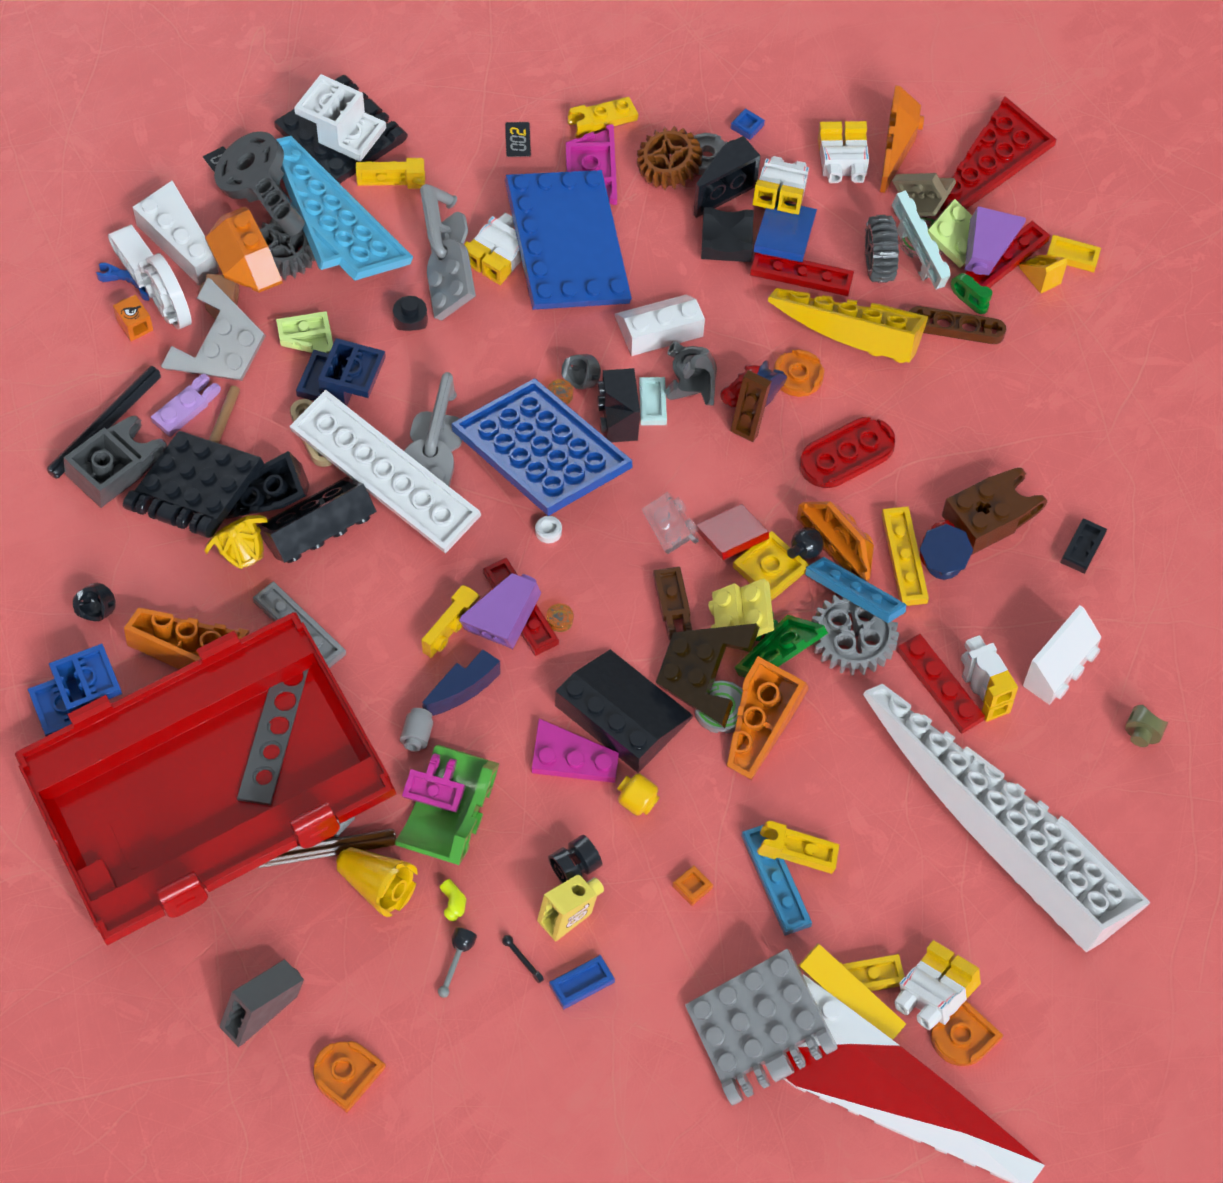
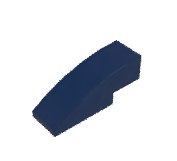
[422,649,501,716]

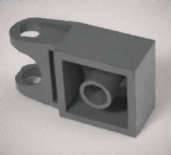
[64,416,167,508]

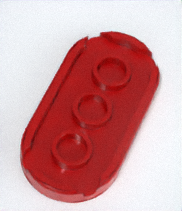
[800,417,895,488]

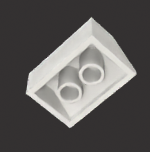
[615,294,705,356]
[1023,605,1101,705]

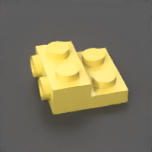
[708,578,774,637]

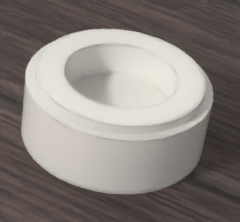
[535,516,562,543]

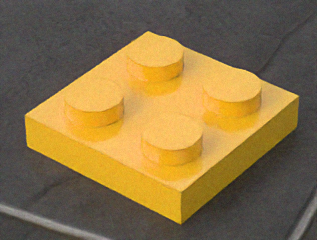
[733,531,809,601]

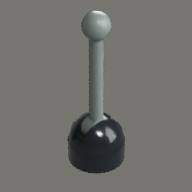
[438,927,477,998]

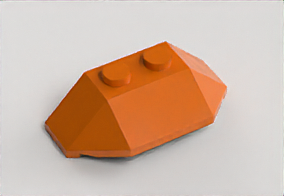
[205,207,283,293]
[796,501,874,583]

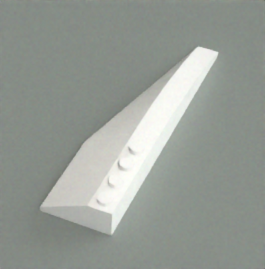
[863,684,1150,952]

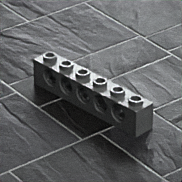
[237,669,308,806]

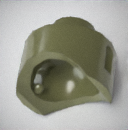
[1125,705,1168,747]

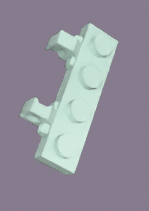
[892,190,951,290]

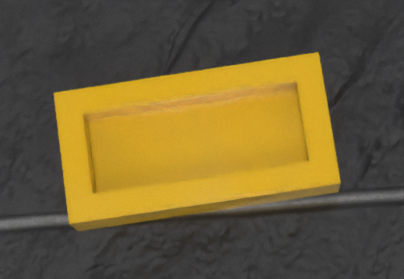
[1047,235,1101,273]

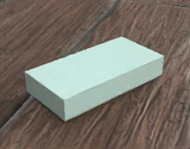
[639,377,667,425]

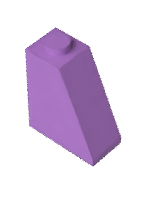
[964,206,1026,275]
[459,573,541,649]

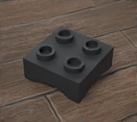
[701,207,754,262]

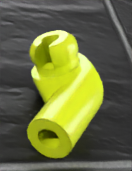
[440,879,466,922]

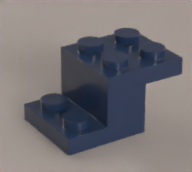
[296,338,386,406]

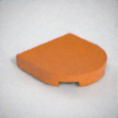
[931,1001,1003,1066]
[313,1041,386,1113]

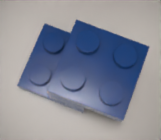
[28,644,122,736]

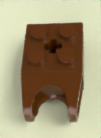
[942,468,1047,555]

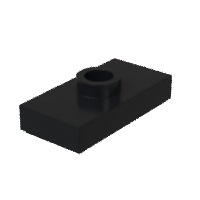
[1060,518,1107,574]

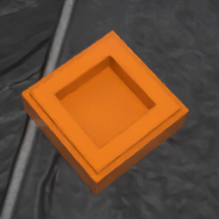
[672,865,713,906]

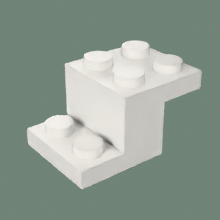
[294,74,386,162]

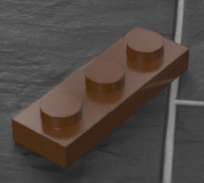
[730,370,772,442]

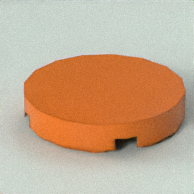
[773,349,825,397]

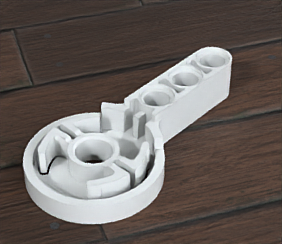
[108,225,192,330]

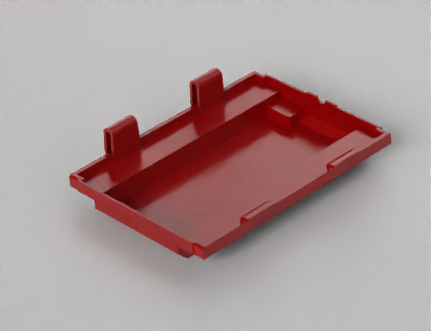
[15,612,396,946]

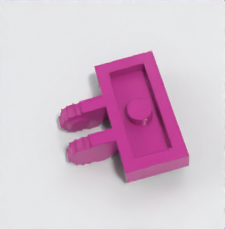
[402,754,466,813]

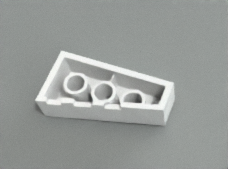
[133,181,219,285]

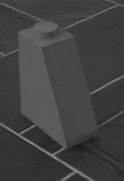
[219,959,304,1047]

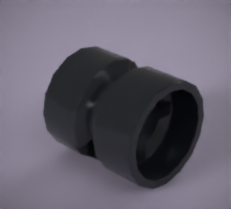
[548,835,602,883]

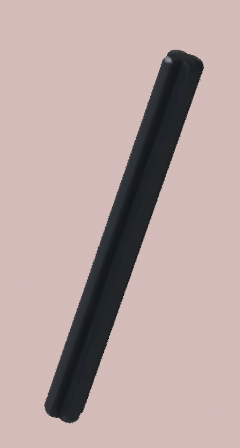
[47,366,161,479]

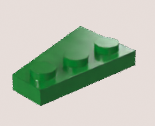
[734,615,828,677]

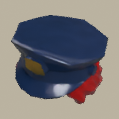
[720,360,787,408]
[920,520,973,580]

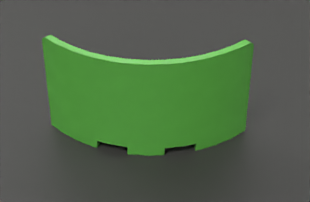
[395,745,499,865]

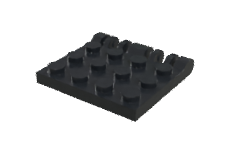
[274,75,408,184]
[123,431,264,538]

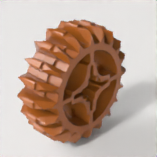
[637,126,703,190]

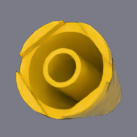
[336,847,418,917]

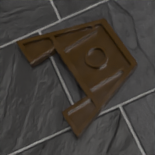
[656,623,760,728]

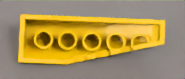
[768,288,928,363]

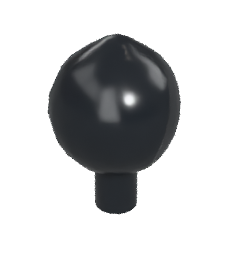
[787,527,824,560]

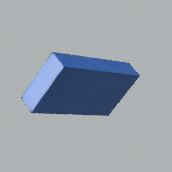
[549,955,615,1010]

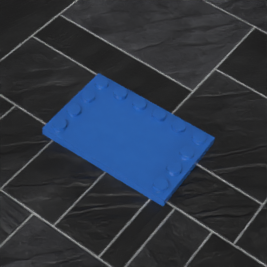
[504,170,632,310]
[451,378,633,516]

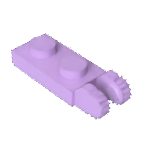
[151,374,221,437]

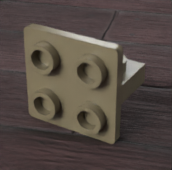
[892,173,956,216]

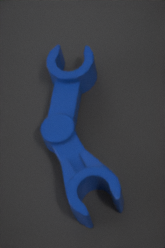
[96,263,149,301]

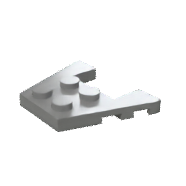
[161,278,266,381]

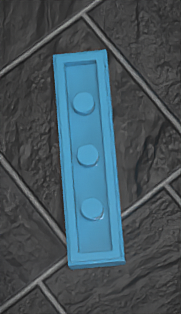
[805,557,907,623]
[741,825,812,936]

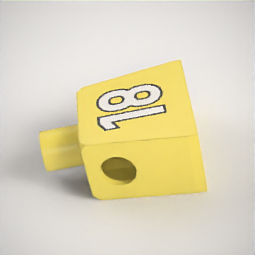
[537,875,604,942]

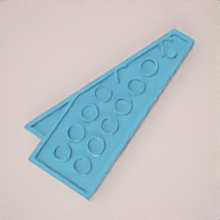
[276,136,413,281]

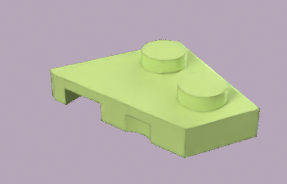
[276,311,333,353]

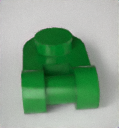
[951,273,993,314]

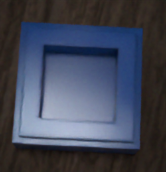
[731,108,765,140]

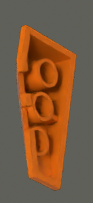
[727,656,809,780]

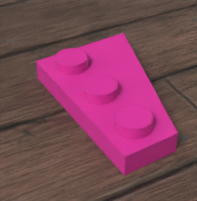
[532,719,619,783]

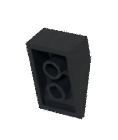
[694,136,760,218]

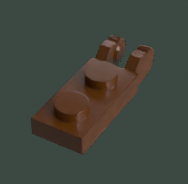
[653,567,692,640]

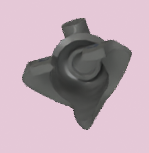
[665,341,717,406]

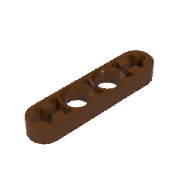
[909,306,1006,344]

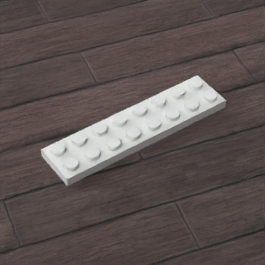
[290,390,481,553]

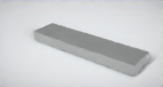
[253,581,346,668]

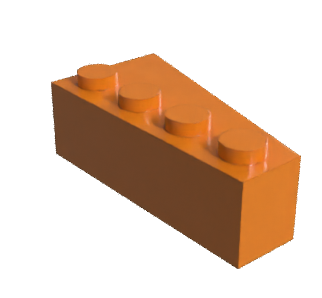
[124,607,249,669]

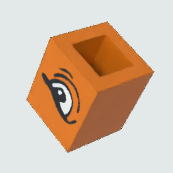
[113,294,154,341]

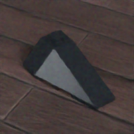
[225,451,309,519]

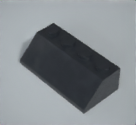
[257,477,377,563]

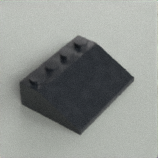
[555,649,693,773]

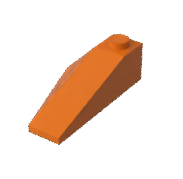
[880,85,924,193]

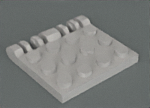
[685,949,838,1106]

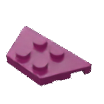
[566,124,617,205]

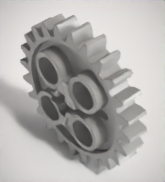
[812,595,899,675]

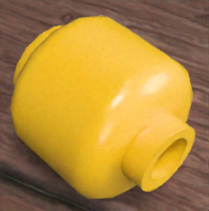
[617,773,660,816]

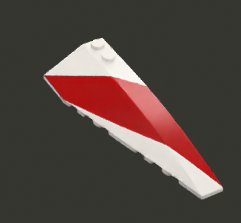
[764,974,1045,1183]

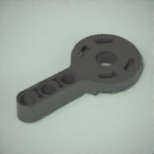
[214,131,305,236]

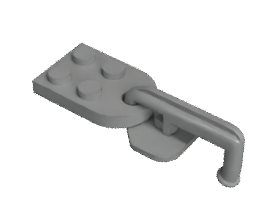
[420,184,476,321]
[404,372,462,487]

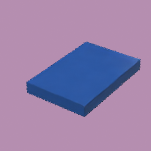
[754,199,817,262]

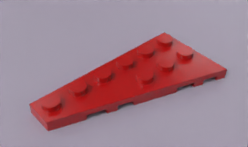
[940,96,1057,212]

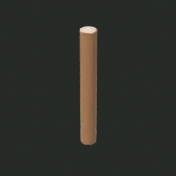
[209,386,240,443]

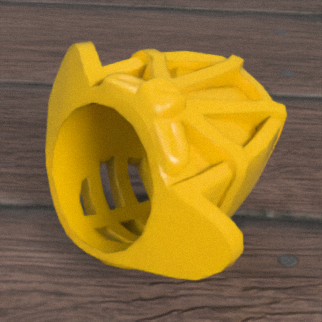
[204,515,268,569]

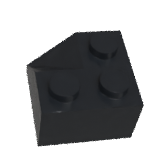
[597,368,640,443]

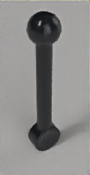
[502,935,544,983]

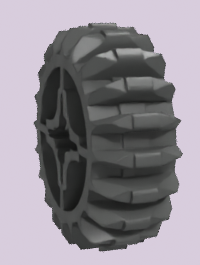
[864,215,899,283]
[259,218,316,280]

